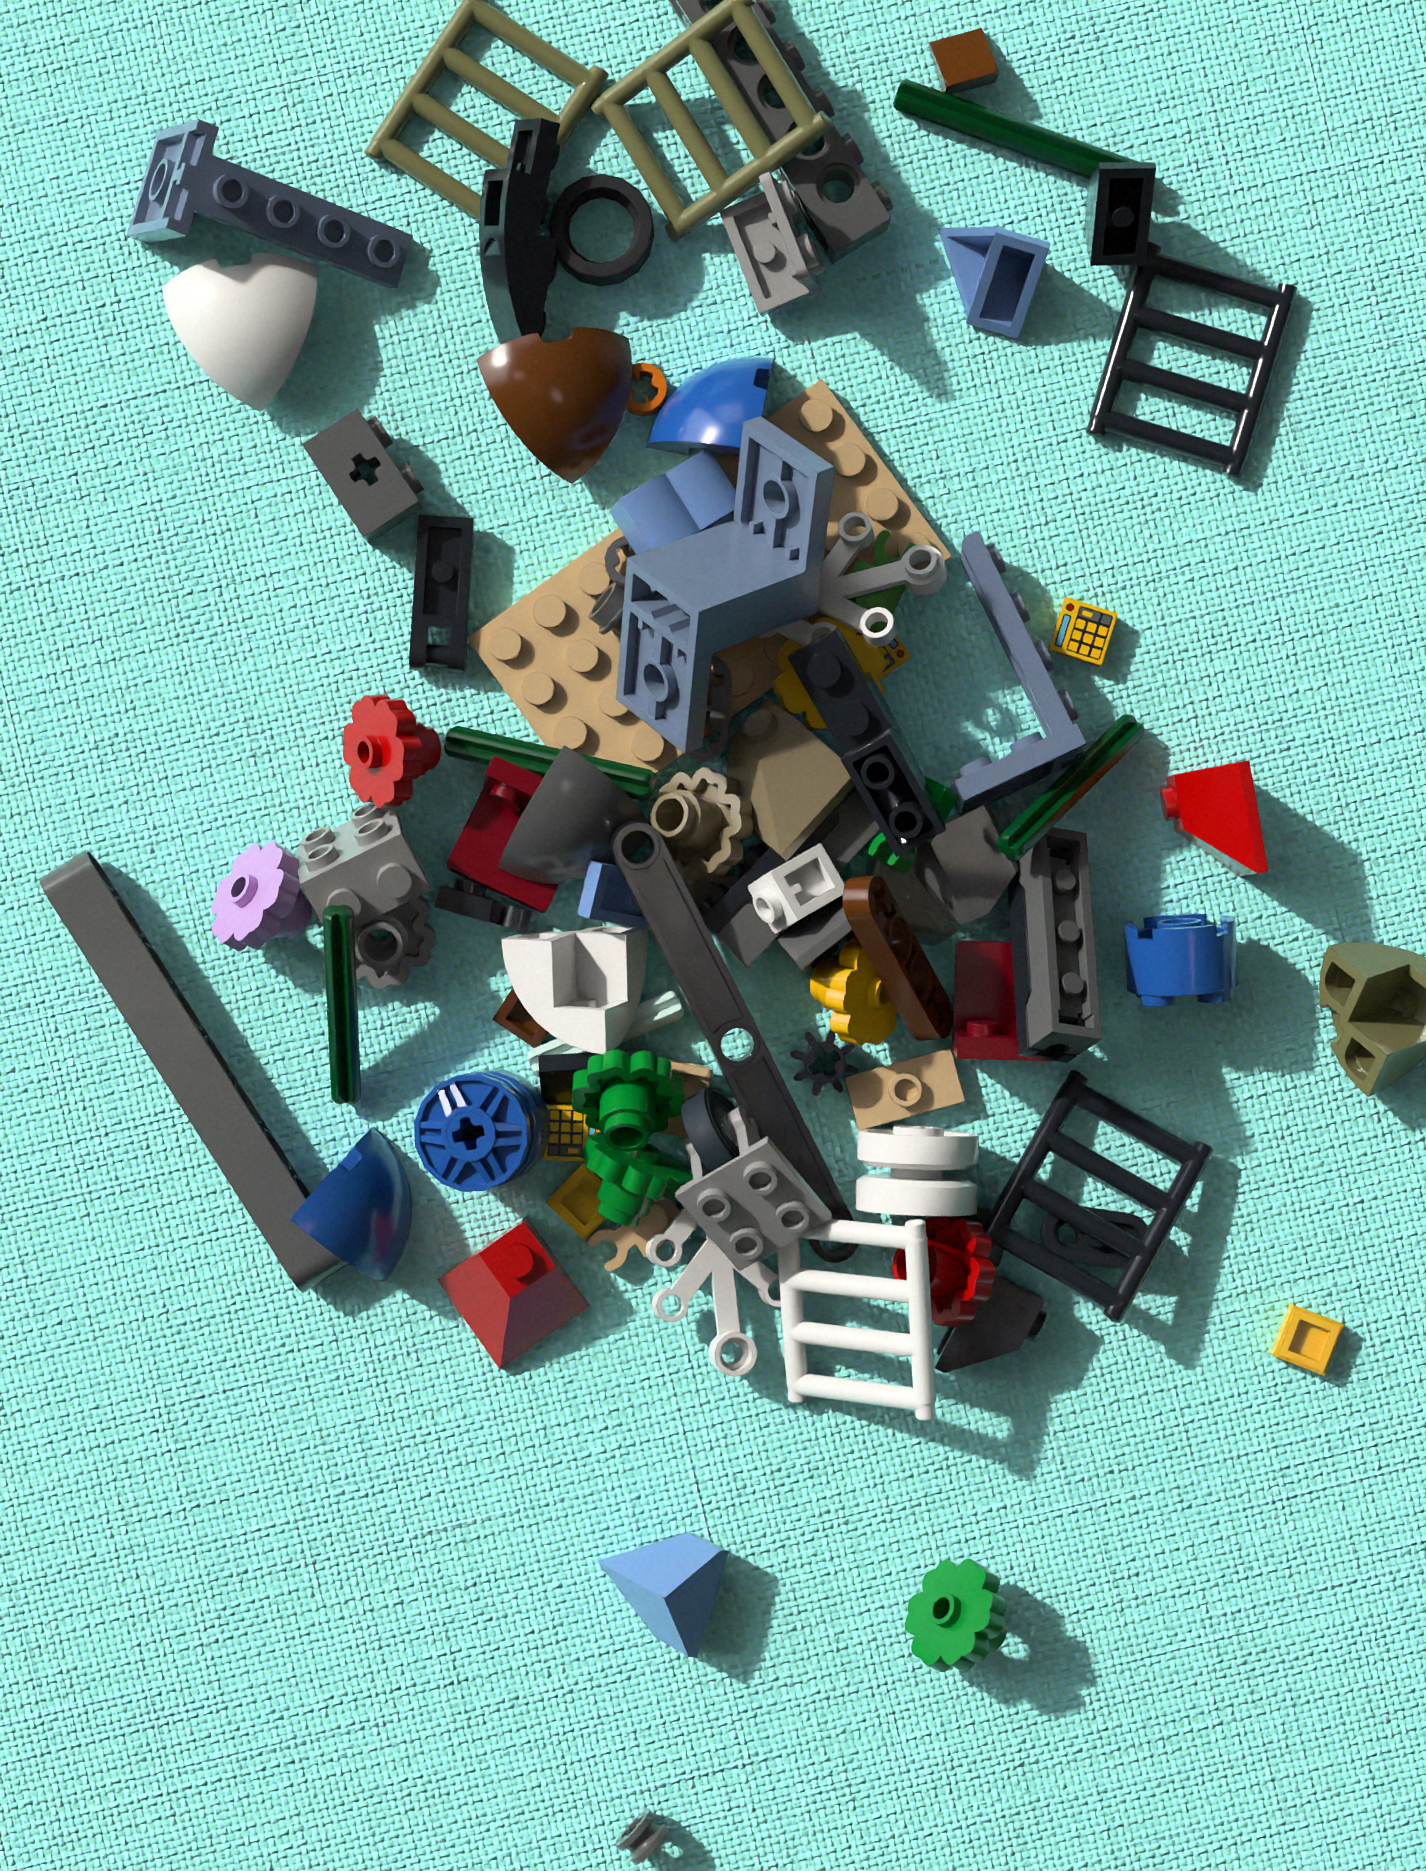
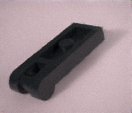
[409,514,475,674]

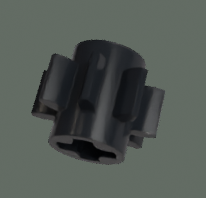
[790,1028,858,1096]

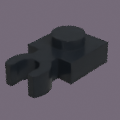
[434,878,533,933]

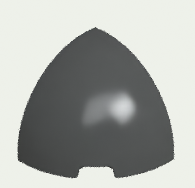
[498,745,649,884]

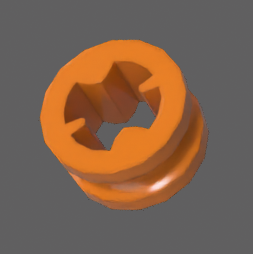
[626,362,667,417]

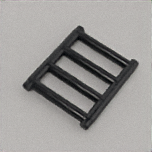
[1086,241,1298,480]
[983,1070,1213,1323]

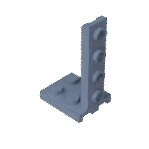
[126,119,413,288]
[952,531,1087,814]

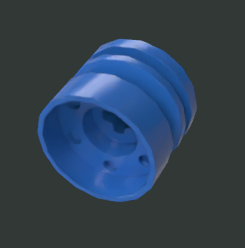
[414,1069,551,1192]

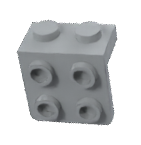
[719,172,826,316]
[295,802,432,928]

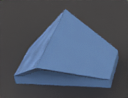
[938,227,1051,339]
[597,1533,729,1658]

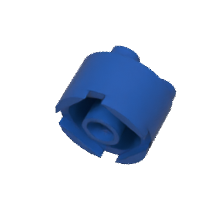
[1123,913,1239,1007]

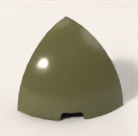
[1319,942,1426,1097]

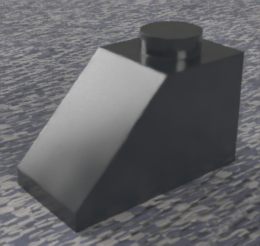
[1084,162,1156,266]
[934,1272,1047,1373]

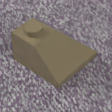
[727,697,855,861]

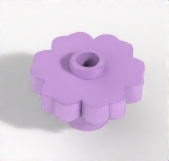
[211,841,312,952]

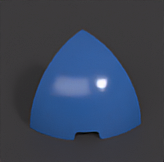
[646,357,773,456]
[290,1126,412,1282]

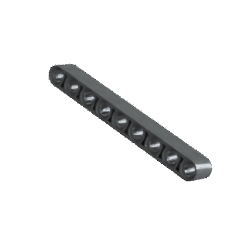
[39,849,349,1293]

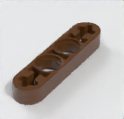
[843,875,952,1041]

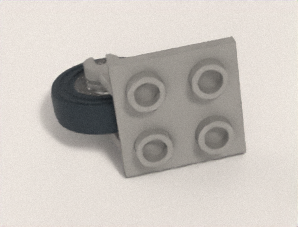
[675,1087,832,1271]

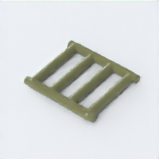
[364,0,609,220]
[590,0,833,242]

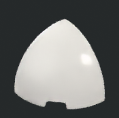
[162,253,318,412]
[501,926,648,1054]

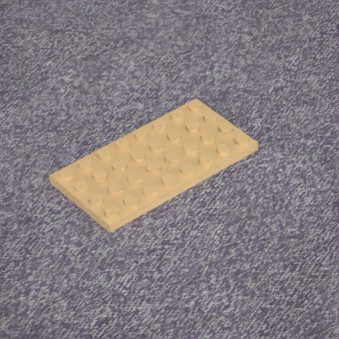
[467,378,952,775]

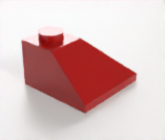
[1160,760,1268,876]
[437,1216,590,1369]

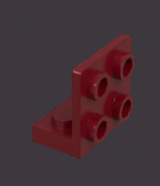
[447,755,560,913]
[951,940,1052,1061]

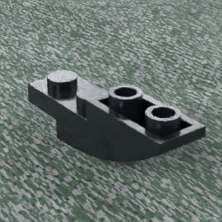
[479,118,560,345]
[787,626,947,857]

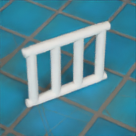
[777,1219,936,1420]

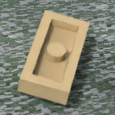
[844,1048,965,1130]

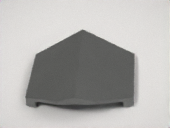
[905,802,1019,925]
[776,895,855,976]

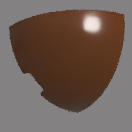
[476,327,632,484]

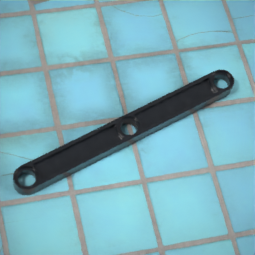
[610,820,859,1263]

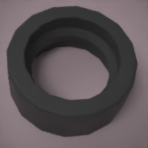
[549,174,654,287]

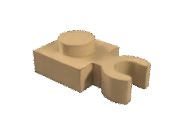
[587,1197,680,1271]

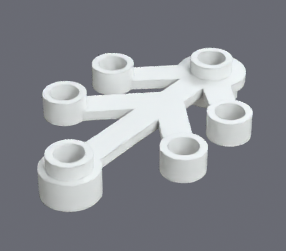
[756,512,947,647]
[645,1169,781,1377]

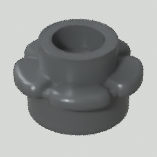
[588,582,625,635]

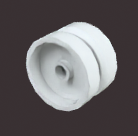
[855,1126,980,1216]

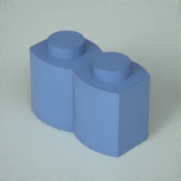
[609,449,736,555]

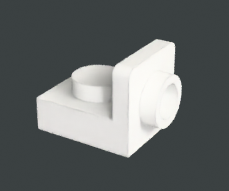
[748,843,845,933]

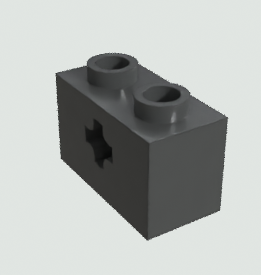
[302,408,424,544]

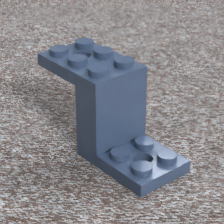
[616,416,835,754]

